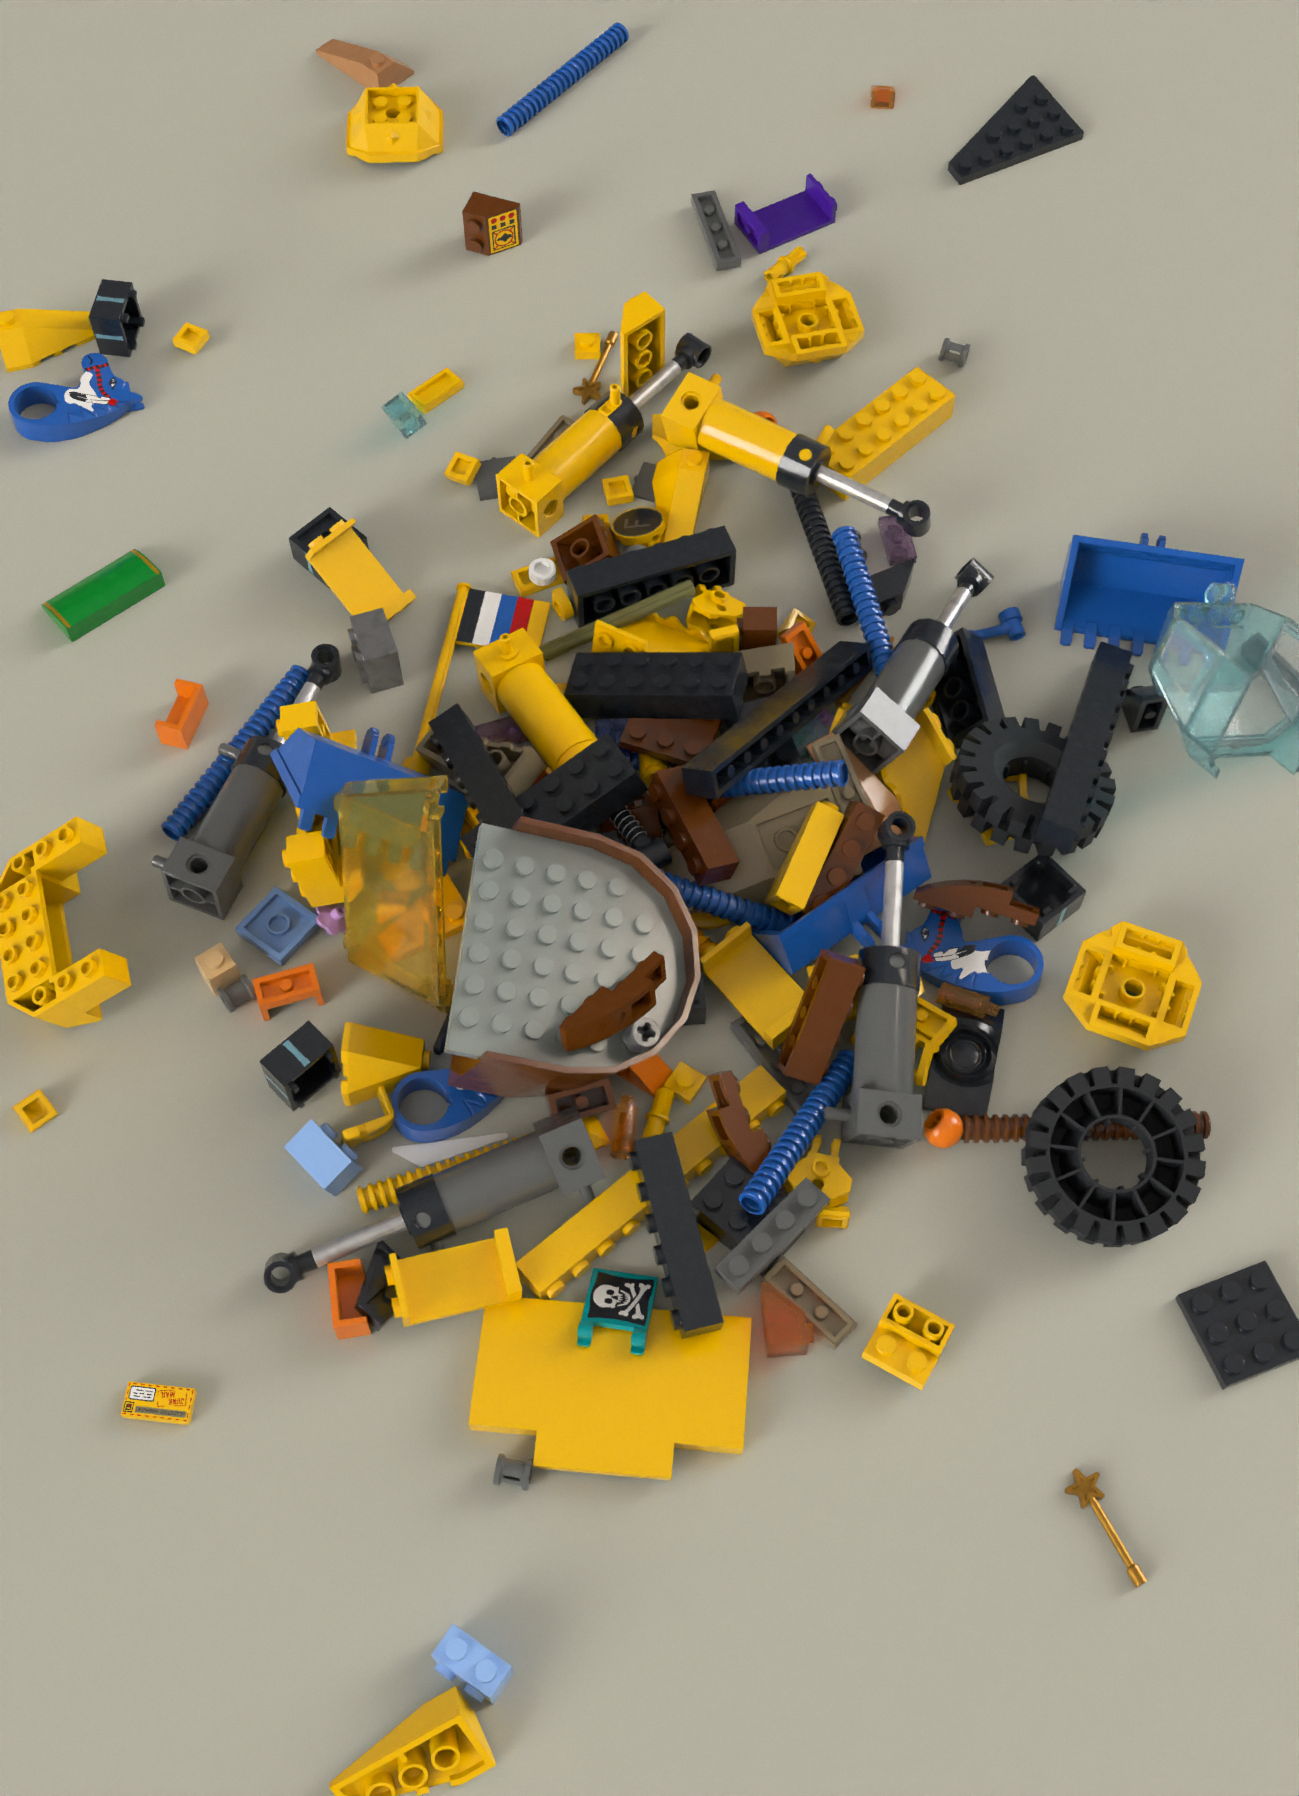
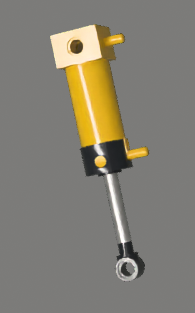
[496,333,712,538]
[661,372,931,537]

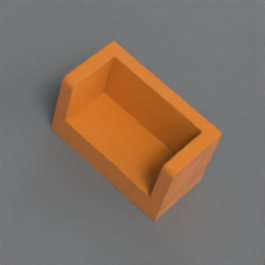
[154,679,209,750]
[252,963,325,1021]
[327,1259,371,1340]

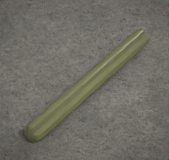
[539,580,696,661]

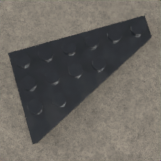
[948,75,1084,185]

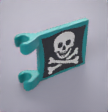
[577,1268,658,1355]

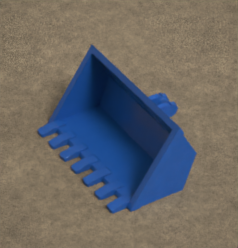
[1054,533,1245,667]
[270,727,468,877]
[735,836,932,976]

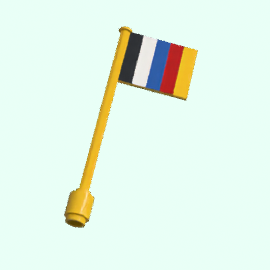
[402,582,551,776]

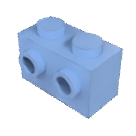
[284,1119,363,1196]
[431,1624,514,1705]

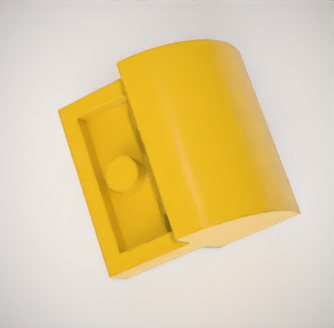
[861,1293,955,1391]

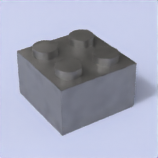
[347,608,404,694]

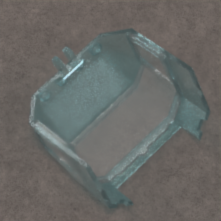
[1148,582,1299,779]

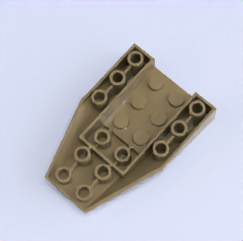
[663,763,864,914]

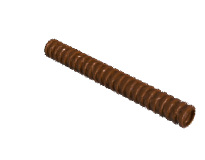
[961,1111,1211,1143]

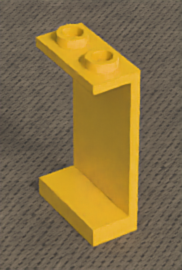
[305,518,417,621]
[700,922,804,1050]
[384,1227,522,1327]

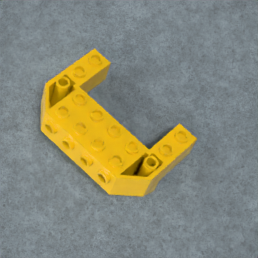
[276,700,370,907]
[0,816,131,1028]

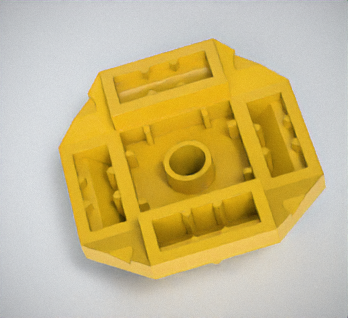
[346,83,444,163]
[751,271,865,367]
[1063,921,1202,1051]

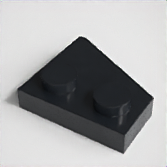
[354,1240,402,1331]

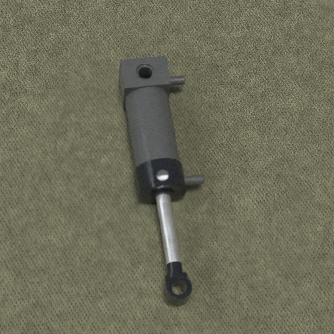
[832,558,994,775]
[151,644,342,920]
[823,811,922,1149]
[263,1106,606,1294]

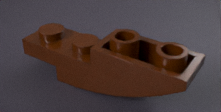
[913,879,1039,927]
[559,951,666,1052]
[706,1070,782,1192]

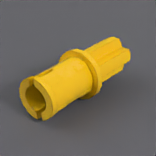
[764,246,807,283]
[641,1087,675,1139]

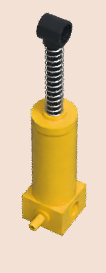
[473,628,672,869]

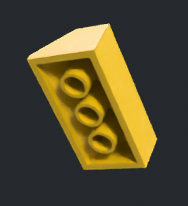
[620,291,665,398]

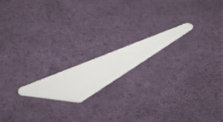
[392,1133,508,1167]

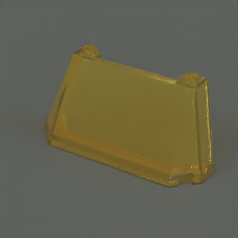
[334,775,454,1014]

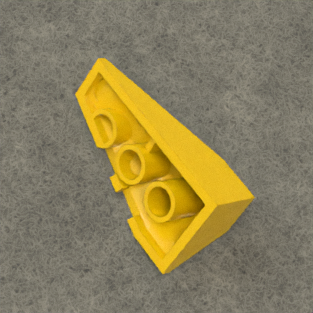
[0,308,95,372]
[652,448,710,543]
[329,1686,496,1796]

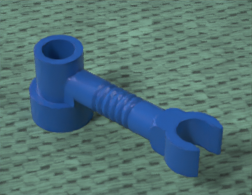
[969,607,1026,641]

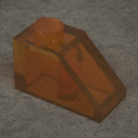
[759,1282,814,1358]

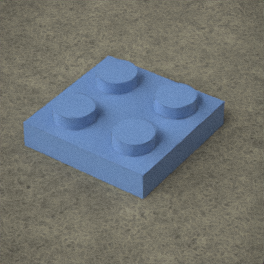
[235,886,320,966]

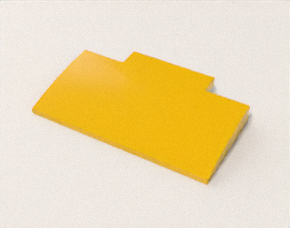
[468,1297,752,1481]

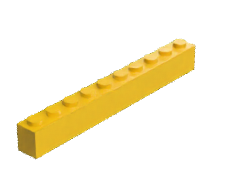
[516,1065,786,1300]

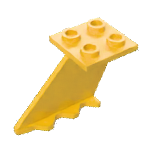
[592,612,709,652]
[875,707,957,843]

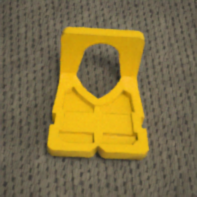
[341,1085,394,1148]

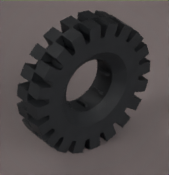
[949,717,1116,856]
[1021,1066,1206,1247]

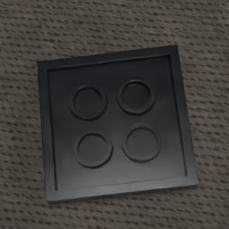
[1175,1260,1299,1390]

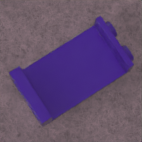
[734,173,837,254]

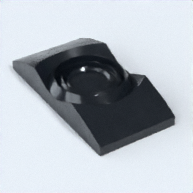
[922,996,1005,1118]

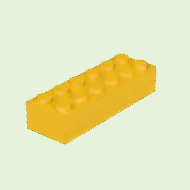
[823,367,956,501]

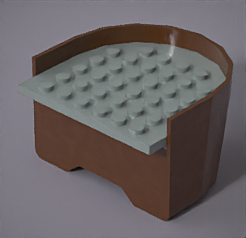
[444,816,701,1098]

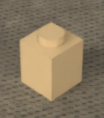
[194,942,240,997]

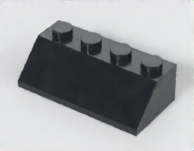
[932,627,1005,749]

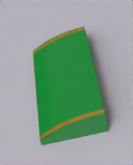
[41,549,166,642]

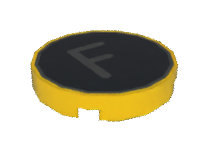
[611,507,666,546]

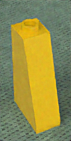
[764,800,845,916]

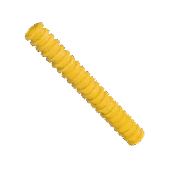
[356,1131,572,1214]

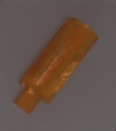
[936,982,1000,1018]
[610,1095,638,1160]

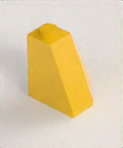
[341,1022,431,1106]

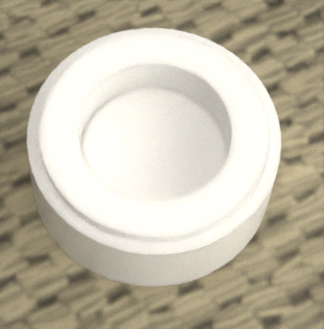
[528,558,556,586]

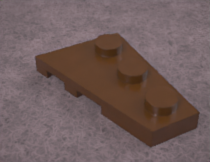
[619,718,721,766]

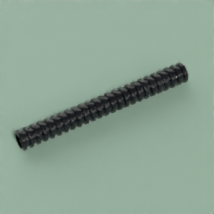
[789,490,859,626]

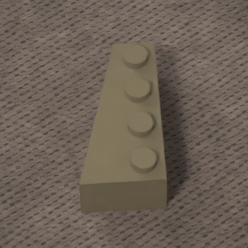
[735,642,795,704]
[415,729,546,797]

